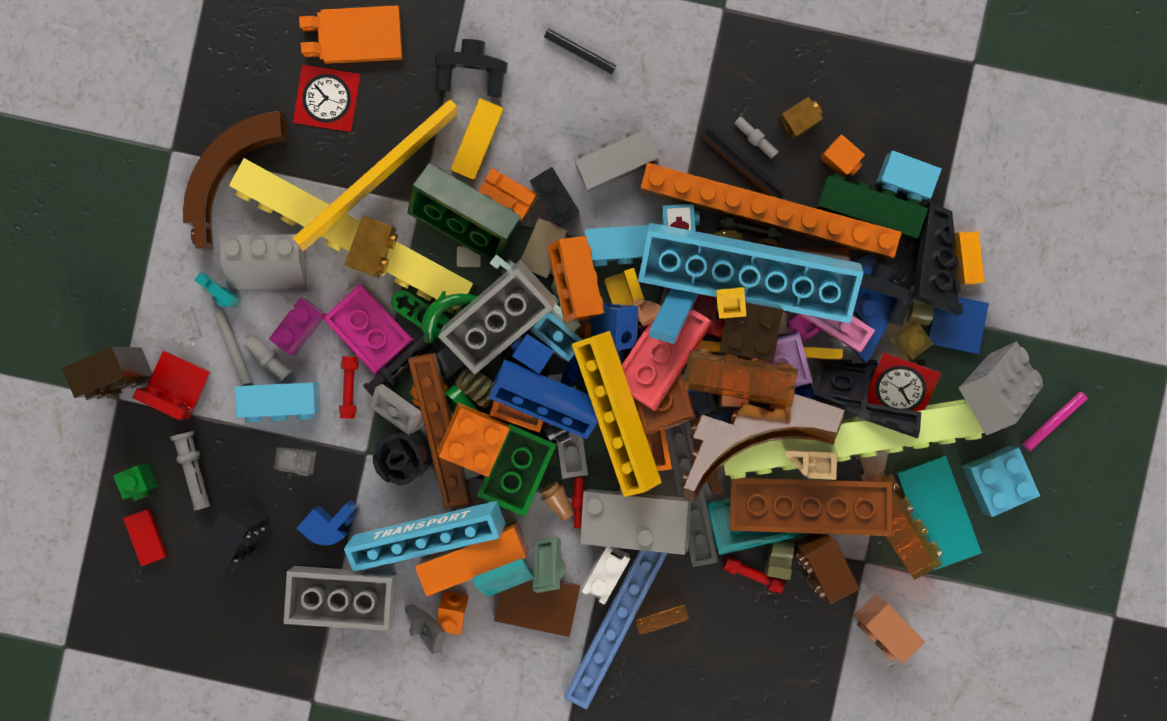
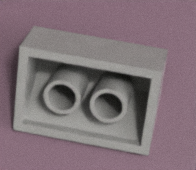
[220,234,306,289]

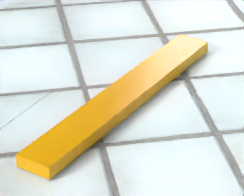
[293,100,457,252]

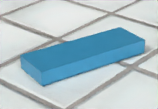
[649,288,699,344]

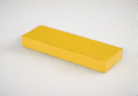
[450,98,504,181]

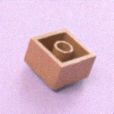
[854,594,925,664]

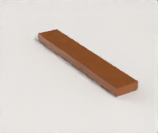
[408,353,472,509]

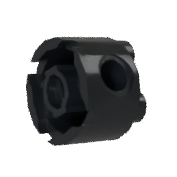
[373,429,433,486]

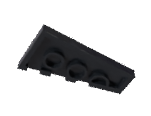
[913,202,963,316]

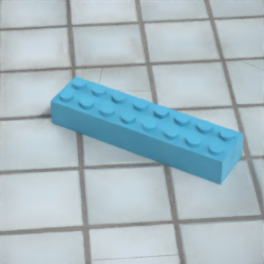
[638,223,864,323]

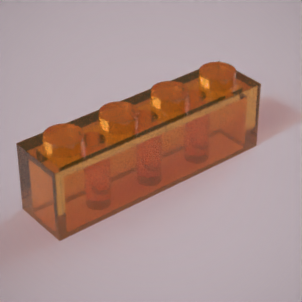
[684,349,798,407]
[865,471,944,580]

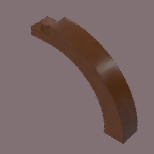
[183,111,288,250]

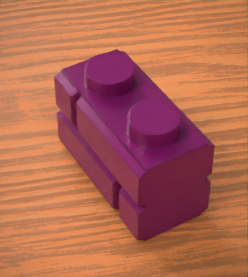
[269,297,326,355]

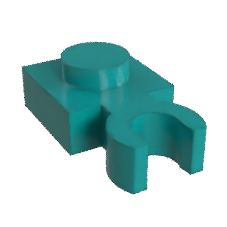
[194,272,241,308]

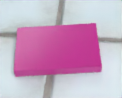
[323,283,414,375]

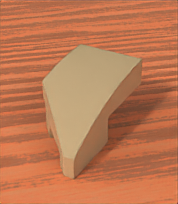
[785,450,838,480]

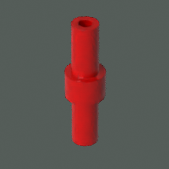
[571,476,585,528]

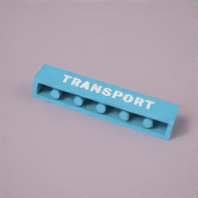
[344,501,505,572]

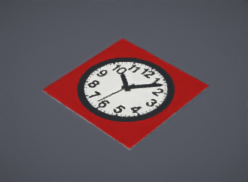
[293,65,360,132]
[867,352,941,411]

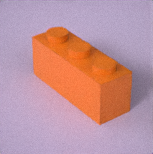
[547,236,604,323]

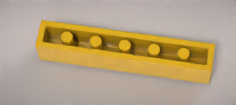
[572,331,662,497]

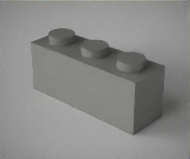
[575,128,660,193]

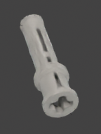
[170,431,211,511]

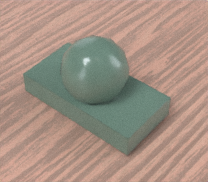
[533,536,566,593]

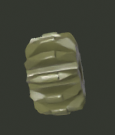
[455,367,494,408]

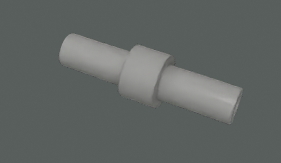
[734,117,779,159]

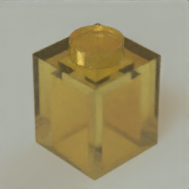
[890,323,933,360]

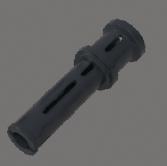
[363,334,433,397]

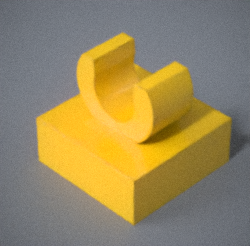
[717,287,747,319]

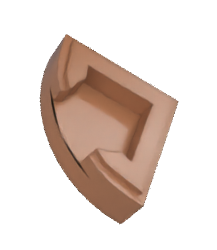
[632,299,661,327]

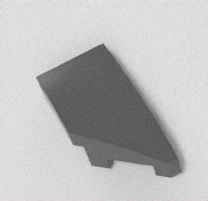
[405,604,446,654]

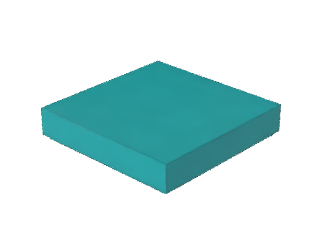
[473,559,533,597]

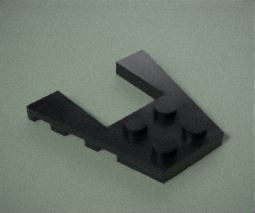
[812,360,926,438]

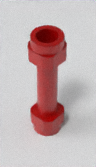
[339,356,359,419]
[722,555,786,594]

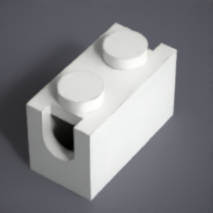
[581,547,630,605]

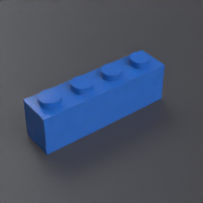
[489,359,597,439]

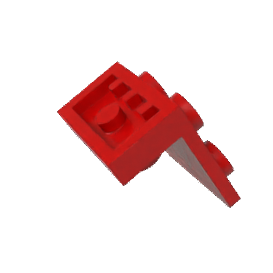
[132,351,211,420]

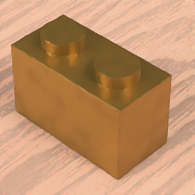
[344,215,398,278]

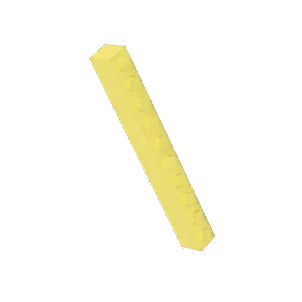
[229,158,475,314]

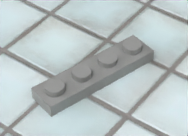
[548,372,588,479]

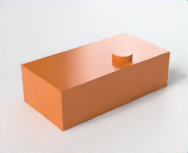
[415,521,529,597]

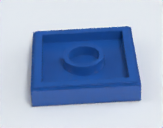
[926,297,989,354]

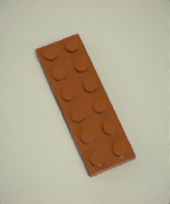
[730,478,892,536]

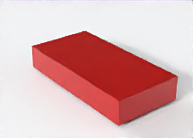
[123,508,168,566]

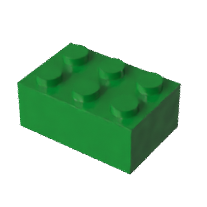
[477,422,557,517]

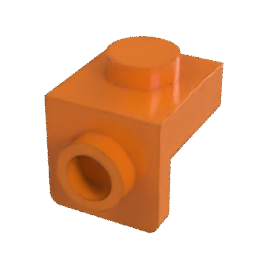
[437,591,469,636]

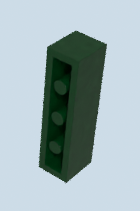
[814,174,928,241]

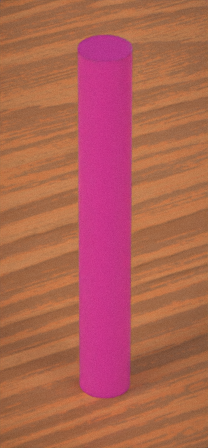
[1022,392,1088,451]

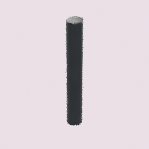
[544,28,617,75]

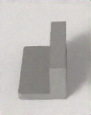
[370,384,424,436]

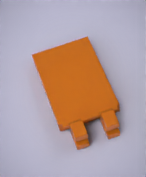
[299,5,403,64]

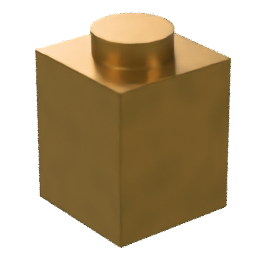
[778,97,823,140]

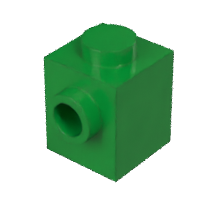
[113,463,158,501]

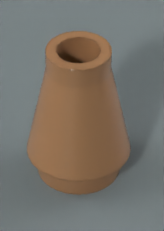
[540,481,574,521]

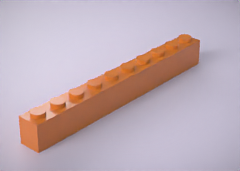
[639,163,901,260]

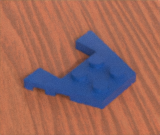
[848,254,898,363]

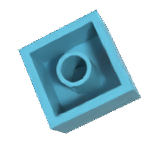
[961,445,1040,517]

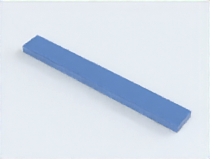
[564,550,667,710]

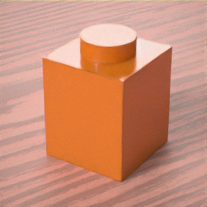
[820,134,865,177]

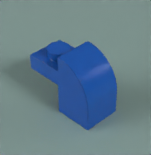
[296,500,359,545]

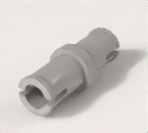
[243,335,293,382]

